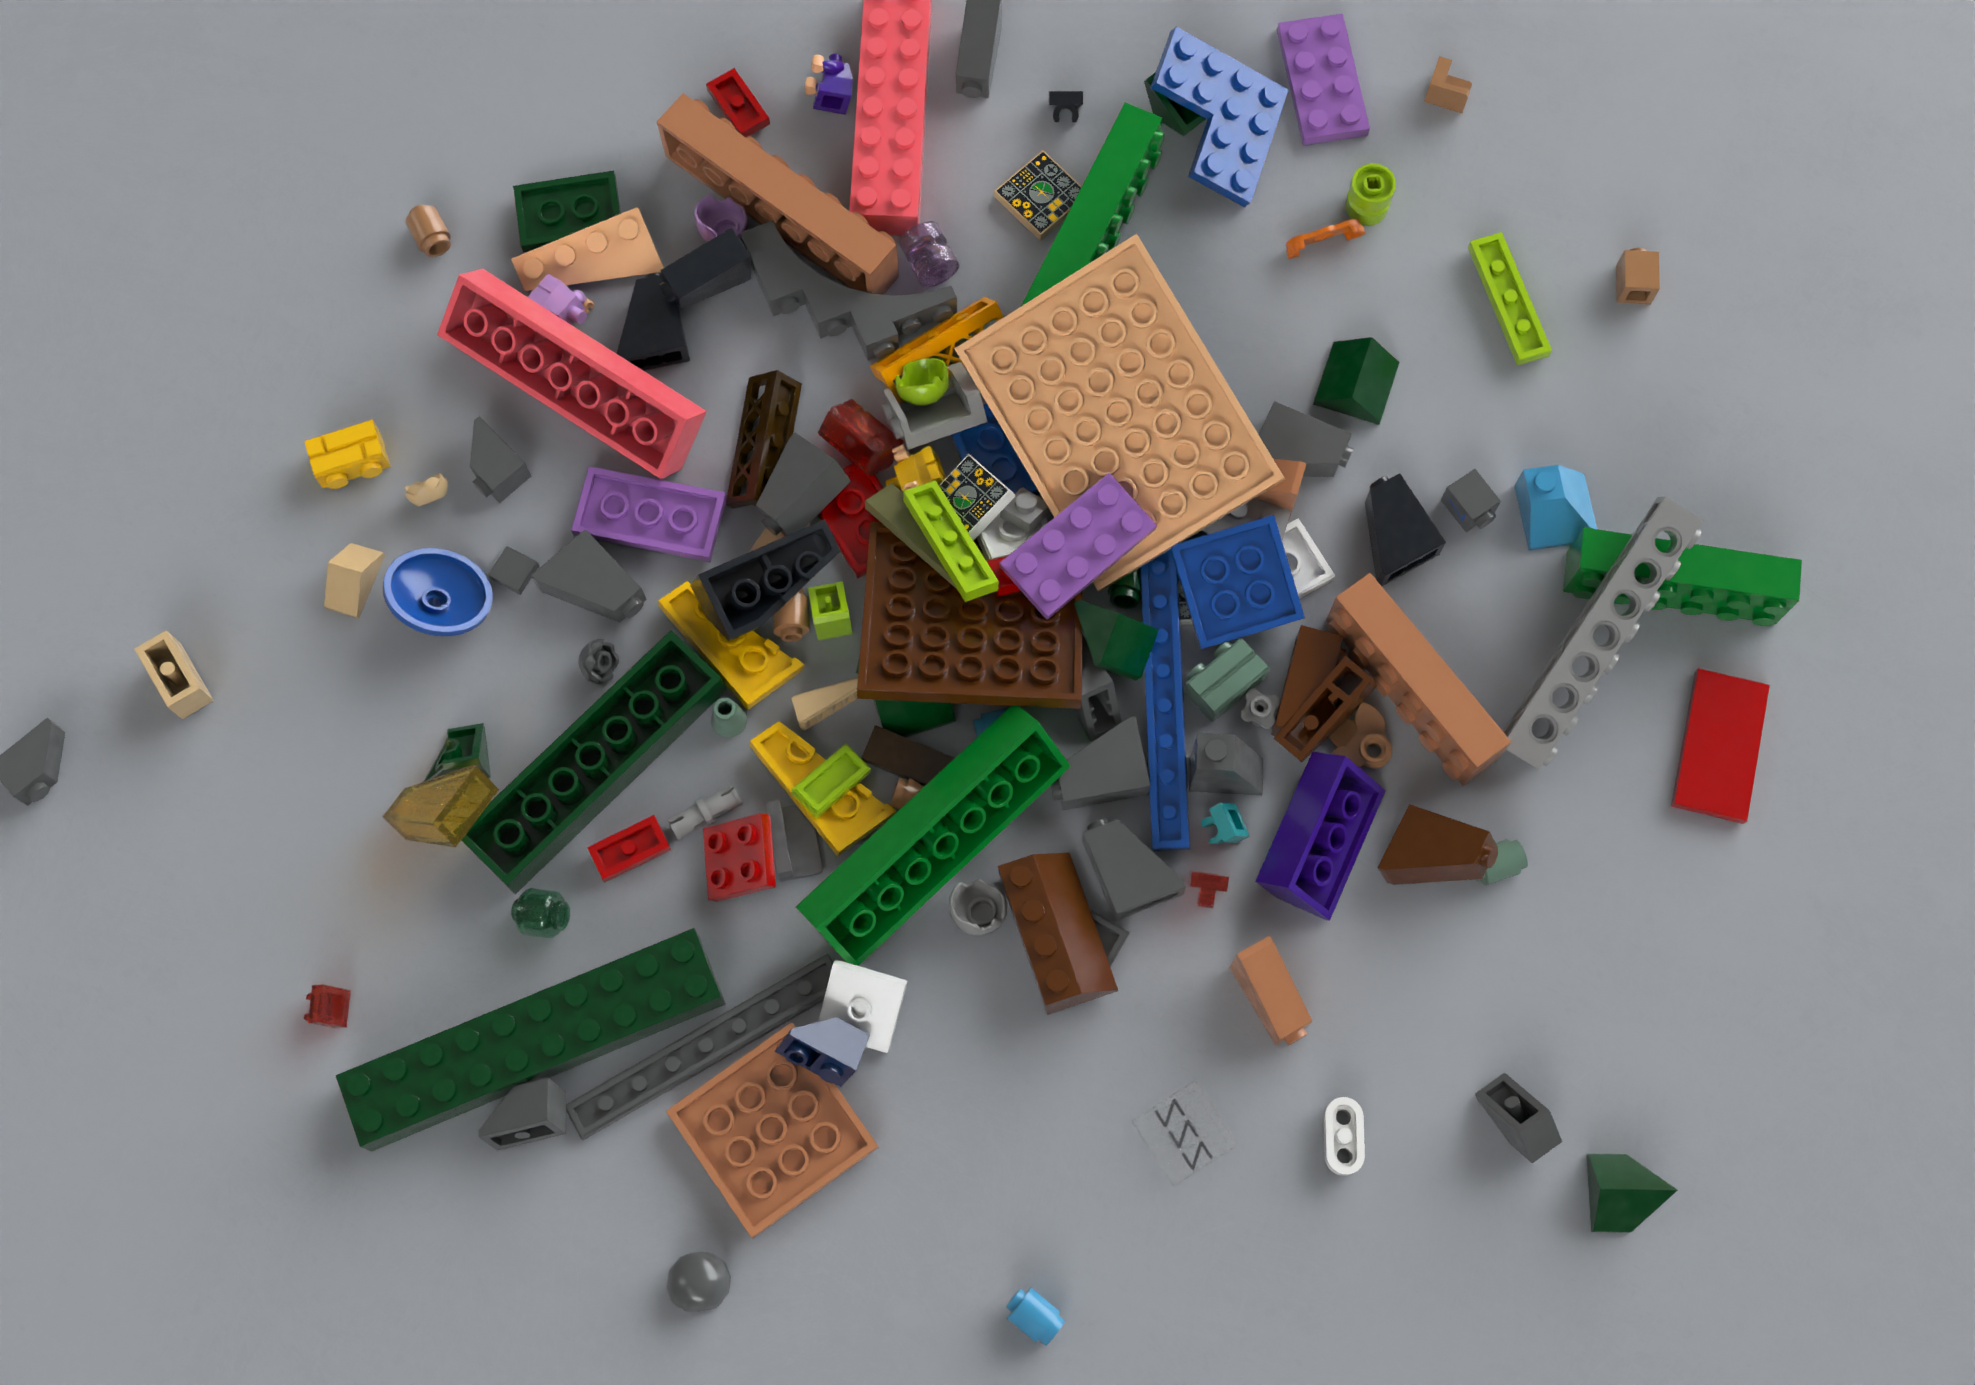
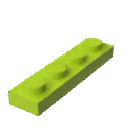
[1467,232,1552,366]
[903,480,999,602]

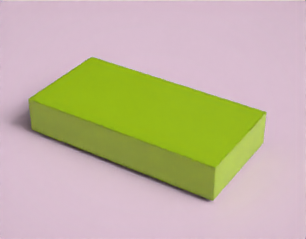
[792,744,871,819]

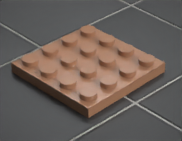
[666,1022,879,1239]

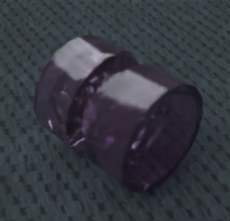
[899,221,960,287]

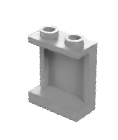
[881,362,988,450]

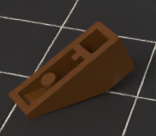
[1271,625,1347,736]
[1273,655,1377,763]

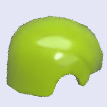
[896,358,949,406]

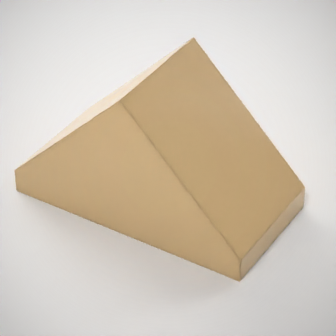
[324,543,385,619]

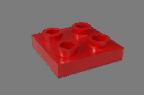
[703,813,776,902]

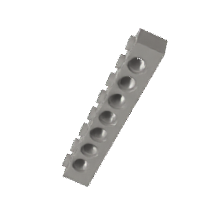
[1503,497,1704,770]

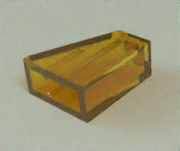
[383,765,499,847]

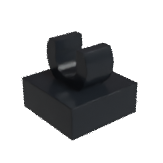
[1049,91,1083,122]

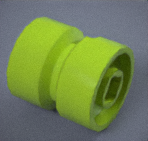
[1345,163,1396,226]

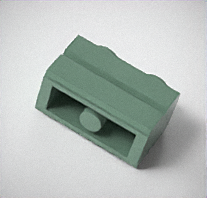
[1184,638,1270,722]

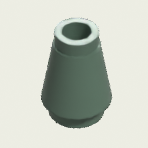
[711,698,747,737]

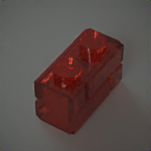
[818,399,904,477]

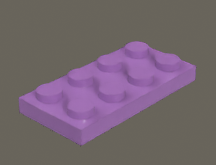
[1277,14,1370,145]
[571,466,727,562]
[999,473,1157,620]

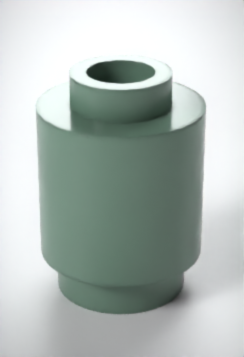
[1476,839,1528,886]

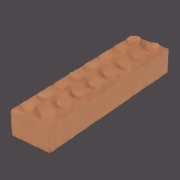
[657,93,899,294]

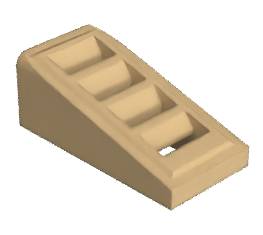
[791,677,858,732]

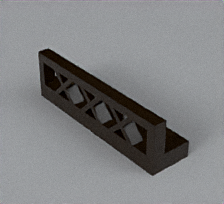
[726,370,802,509]

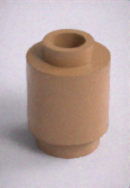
[405,204,451,257]
[773,589,809,642]

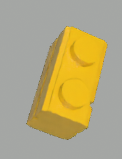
[304,419,391,489]

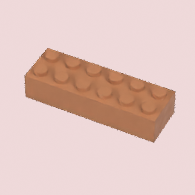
[1326,573,1511,786]

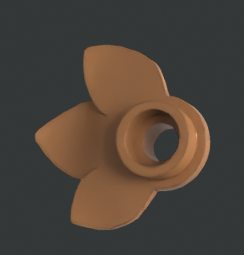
[1329,702,1392,769]

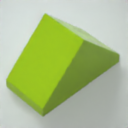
[808,581,853,641]

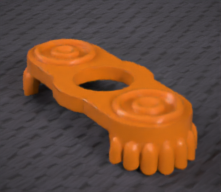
[1286,219,1365,259]

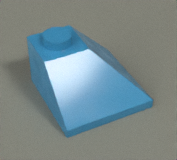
[1514,465,1597,550]

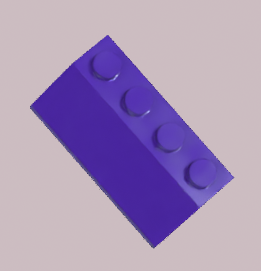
[1255,752,1386,921]

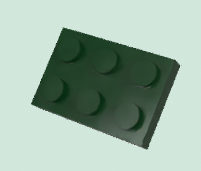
[513,170,621,252]

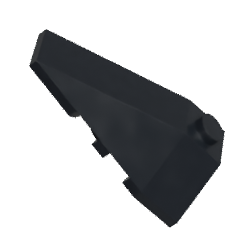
[690,519,841,641]

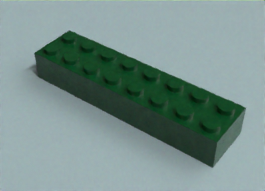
[456,630,726,895]

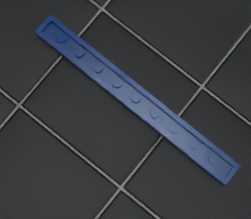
[1141,550,1191,852]

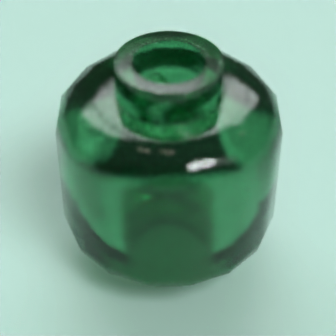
[511,888,570,938]

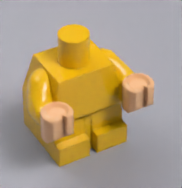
[885,444,946,492]

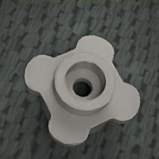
[1240,689,1280,729]

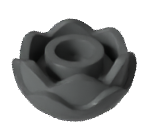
[578,639,619,684]

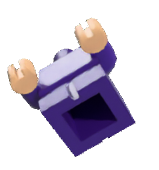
[805,54,853,115]

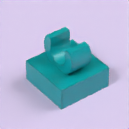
[1201,802,1250,844]

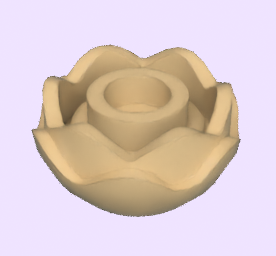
[405,473,448,507]

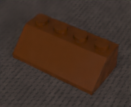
[998,852,1118,1015]

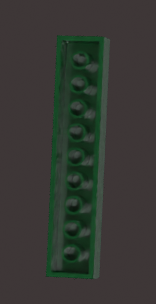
[335,928,726,1152]

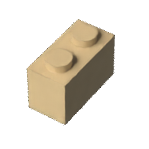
[134,630,214,719]

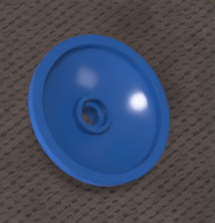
[383,548,493,636]

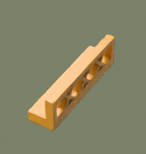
[870,296,1004,403]

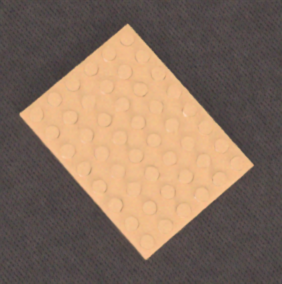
[955,234,1285,592]

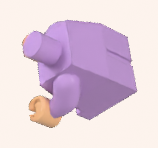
[528,274,594,325]

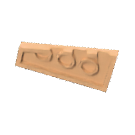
[511,207,664,291]

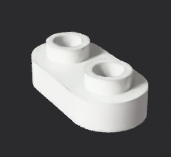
[1323,1097,1365,1176]

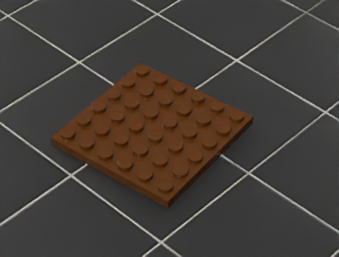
[857,522,1082,709]

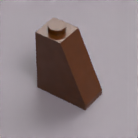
[1377,804,1498,885]

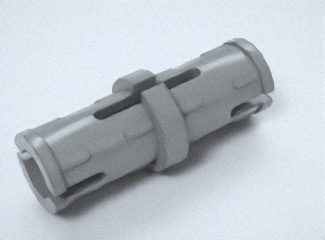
[667,784,743,840]

